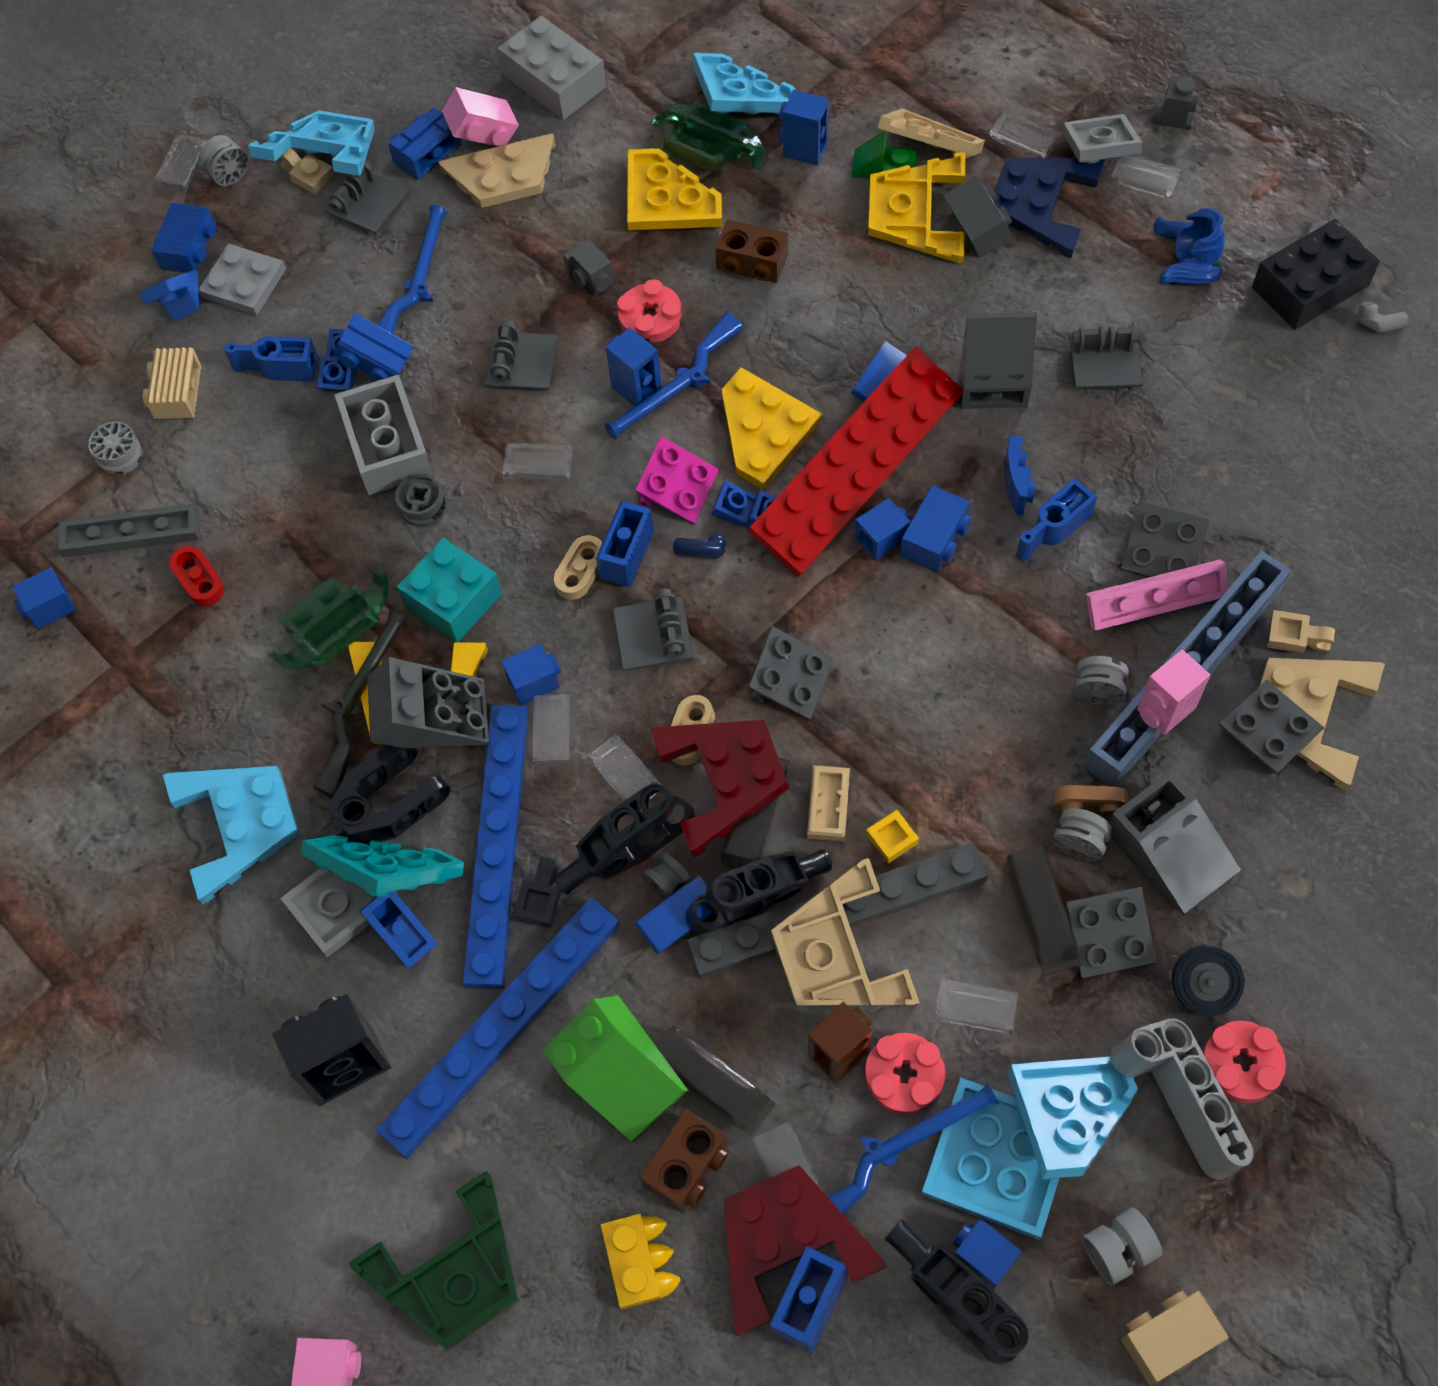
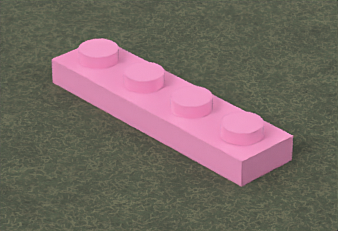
[1085,559,1229,631]

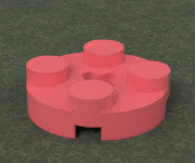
[617,279,682,343]
[1202,1021,1286,1103]
[865,1033,945,1115]

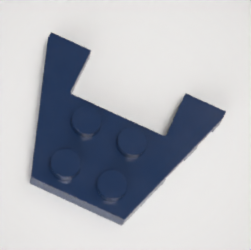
[994,158,1105,258]

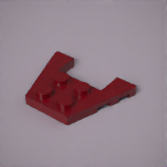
[651,720,789,857]
[724,1165,888,1336]

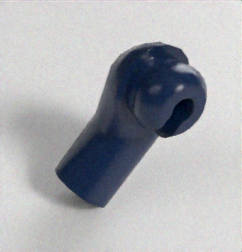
[673,534,727,559]

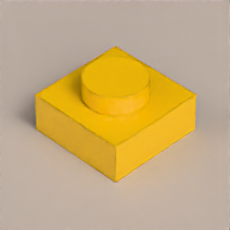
[866,810,919,863]

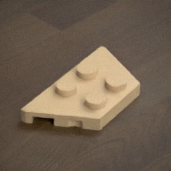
[439,133,555,208]

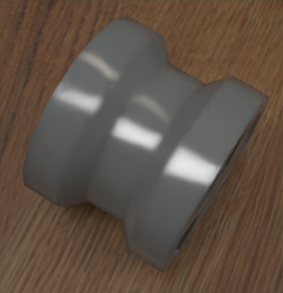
[642,853,690,900]

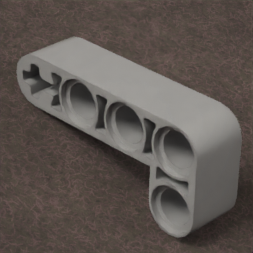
[1111,1018,1253,1180]

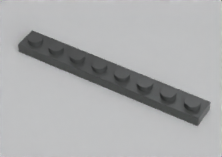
[687,843,987,979]

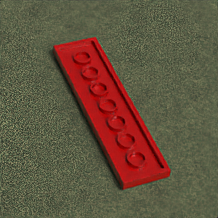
[747,346,962,578]

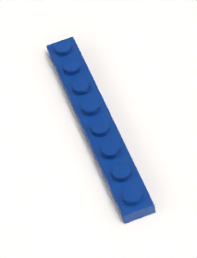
[463,705,529,989]
[376,897,620,1159]

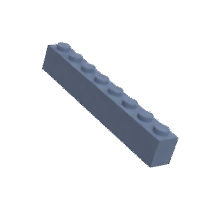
[1083,550,1292,787]

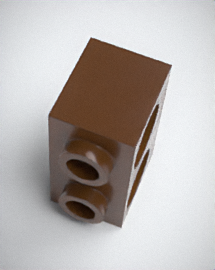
[715,219,788,283]
[808,1001,872,1084]
[640,1109,729,1213]

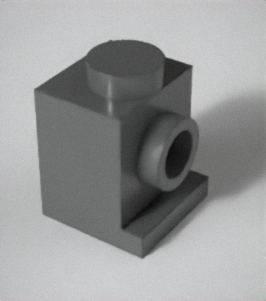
[1160,75,1199,130]
[563,239,614,295]

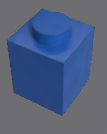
[855,498,911,561]
[12,567,76,629]
[501,643,561,705]
[952,1218,1022,1291]

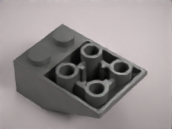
[959,312,1037,409]
[367,657,489,748]
[1109,771,1241,916]

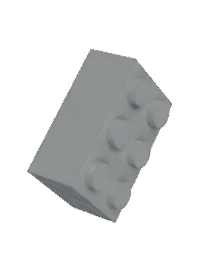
[497,16,606,120]
[334,374,433,496]

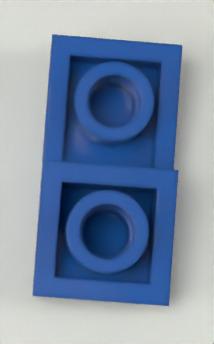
[317,328,358,392]
[851,341,907,403]
[1005,435,1036,515]
[711,481,777,528]
[634,876,713,955]

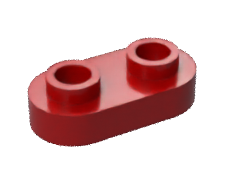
[169,546,225,606]

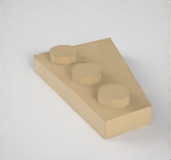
[878,109,985,159]

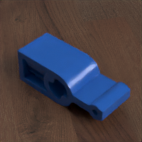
[224,337,319,382]
[1016,478,1097,561]

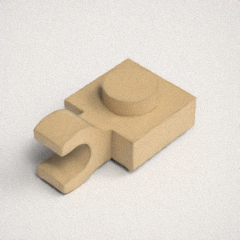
[280,148,334,195]
[1267,610,1335,654]

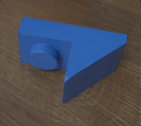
[139,270,199,322]
[359,891,438,969]

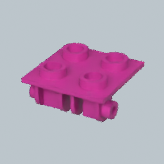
[635,436,719,525]

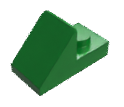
[852,131,917,179]

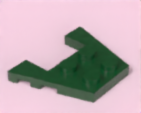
[348,1171,519,1350]

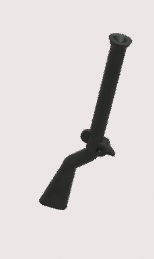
[313,611,408,799]

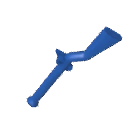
[377,205,447,334]
[605,311,743,440]
[828,1082,999,1215]

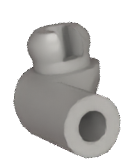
[1357,302,1408,333]

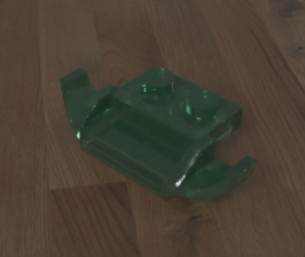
[653,101,765,172]
[268,566,389,670]

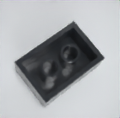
[1252,218,1380,330]
[272,994,391,1106]

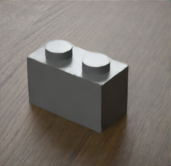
[944,175,1012,257]

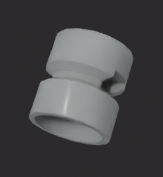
[1082,1207,1163,1286]

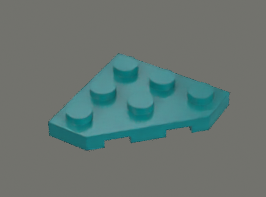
[301,835,464,897]

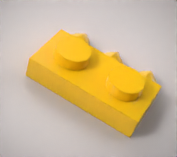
[601,1213,681,1310]

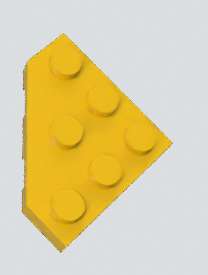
[627,148,722,230]
[722,367,822,491]

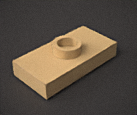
[807,765,850,842]

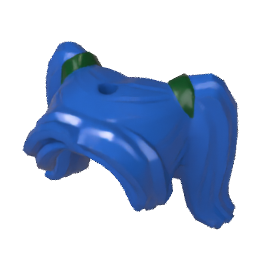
[1153,208,1225,285]

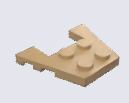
[1258,658,1385,791]
[770,858,920,1006]

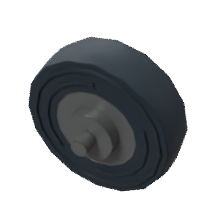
[1171,944,1245,1017]

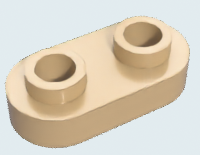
[554,535,602,600]
[671,695,715,766]

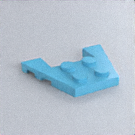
[248,110,374,176]
[163,766,300,904]

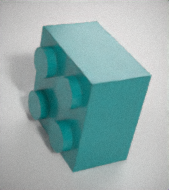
[397,538,502,642]

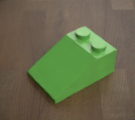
[543,996,688,1142]

